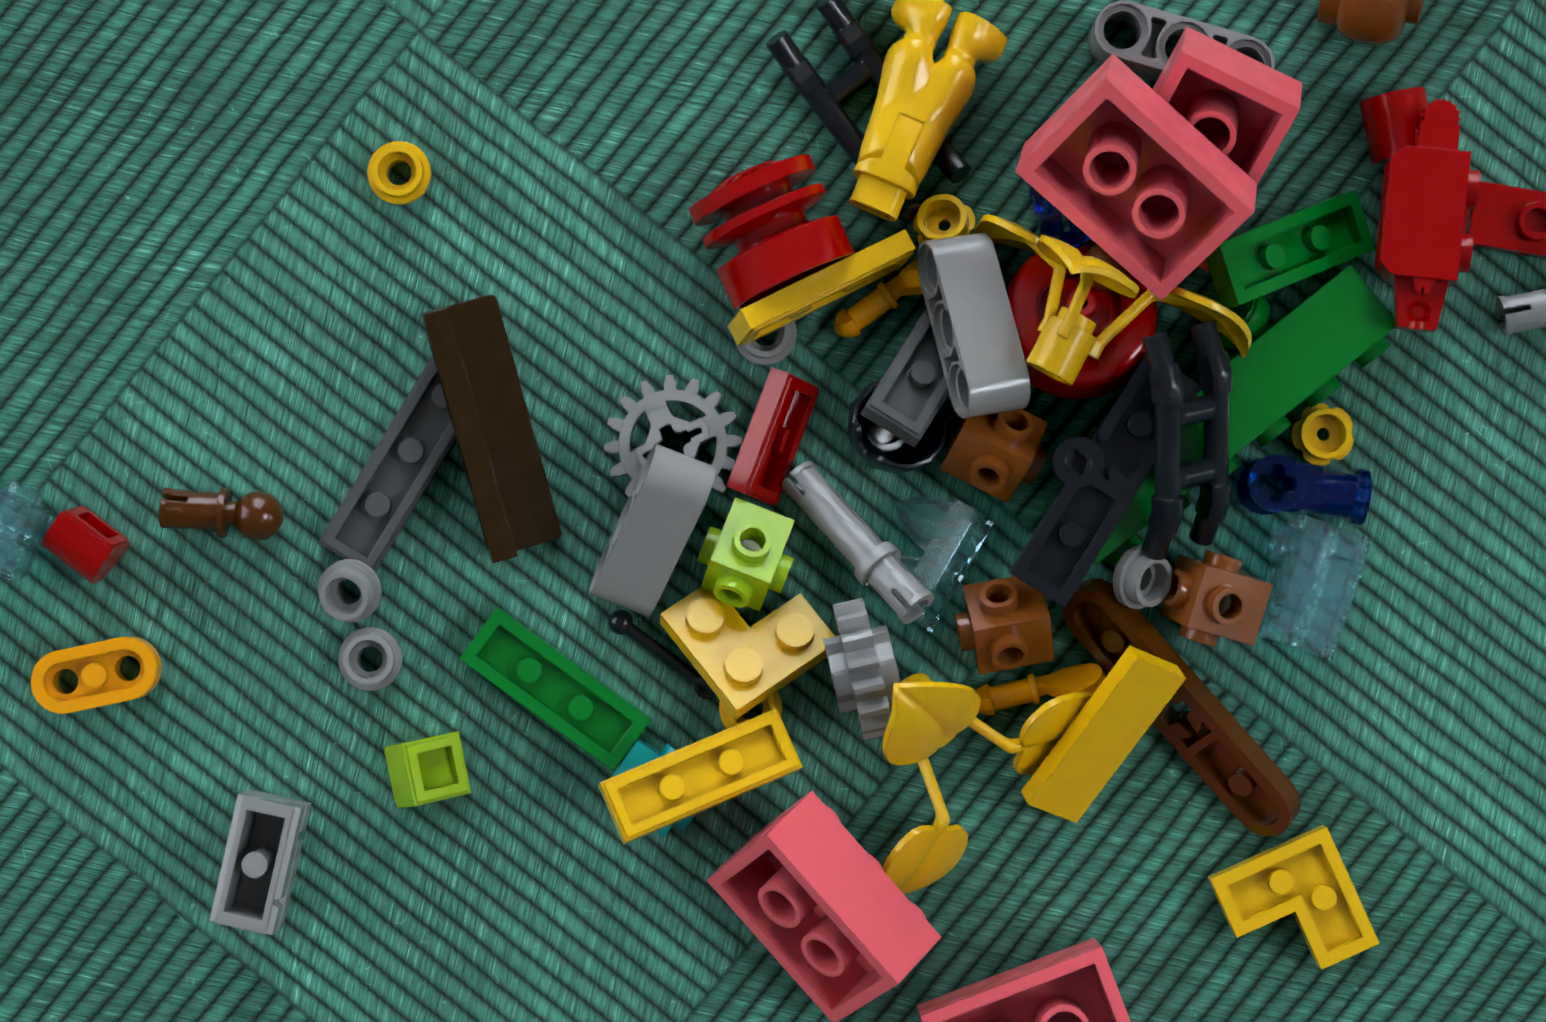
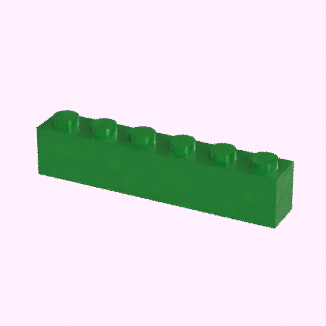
[1044,265,1395,566]

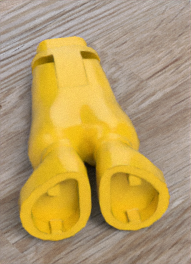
[849,0,1007,222]

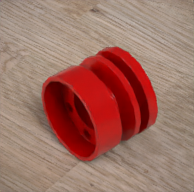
[689,154,855,311]

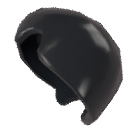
[847,380,950,475]

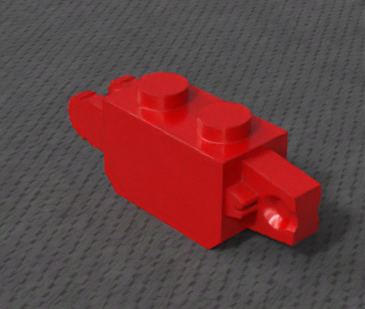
[1374,98,1480,332]

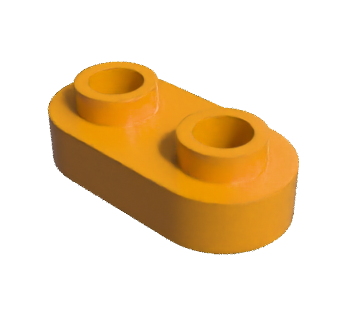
[31,636,162,714]

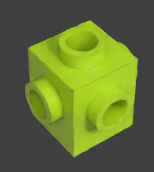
[697,497,795,611]

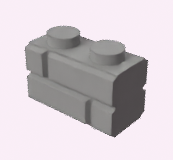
[209,789,311,935]

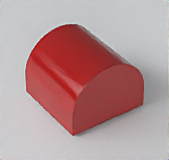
[1359,87,1428,165]
[41,506,131,585]

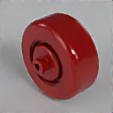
[1007,240,1158,400]

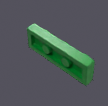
[1206,190,1375,308]
[459,607,652,772]

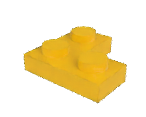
[660,587,835,720]
[1207,825,1380,970]

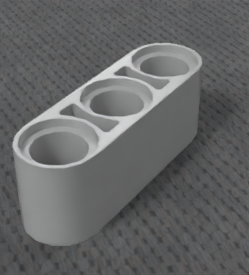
[1088,0,1275,82]
[917,233,1031,419]
[589,444,717,617]

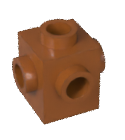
[940,409,1048,503]
[1160,550,1273,647]
[954,576,1054,675]

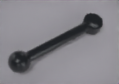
[608,610,716,699]

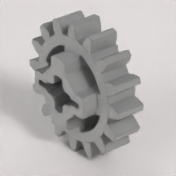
[604,375,742,506]
[823,598,901,741]

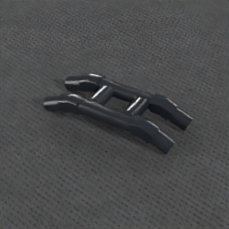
[766,0,971,222]
[1141,320,1233,560]

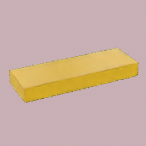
[727,229,916,346]
[1021,645,1186,823]
[598,708,803,845]

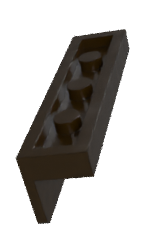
[421,295,562,563]

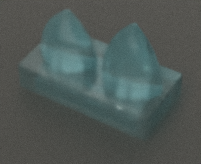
[892,497,994,632]

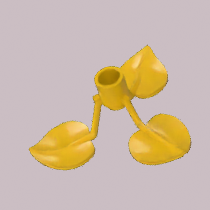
[971,214,1252,386]
[882,673,1092,894]

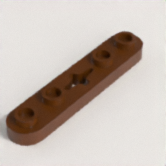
[1063,578,1301,837]

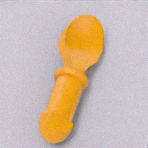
[834,259,923,338]
[976,663,1105,715]

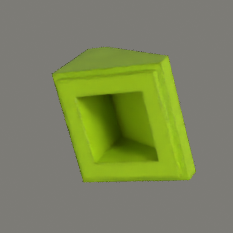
[384,731,471,808]

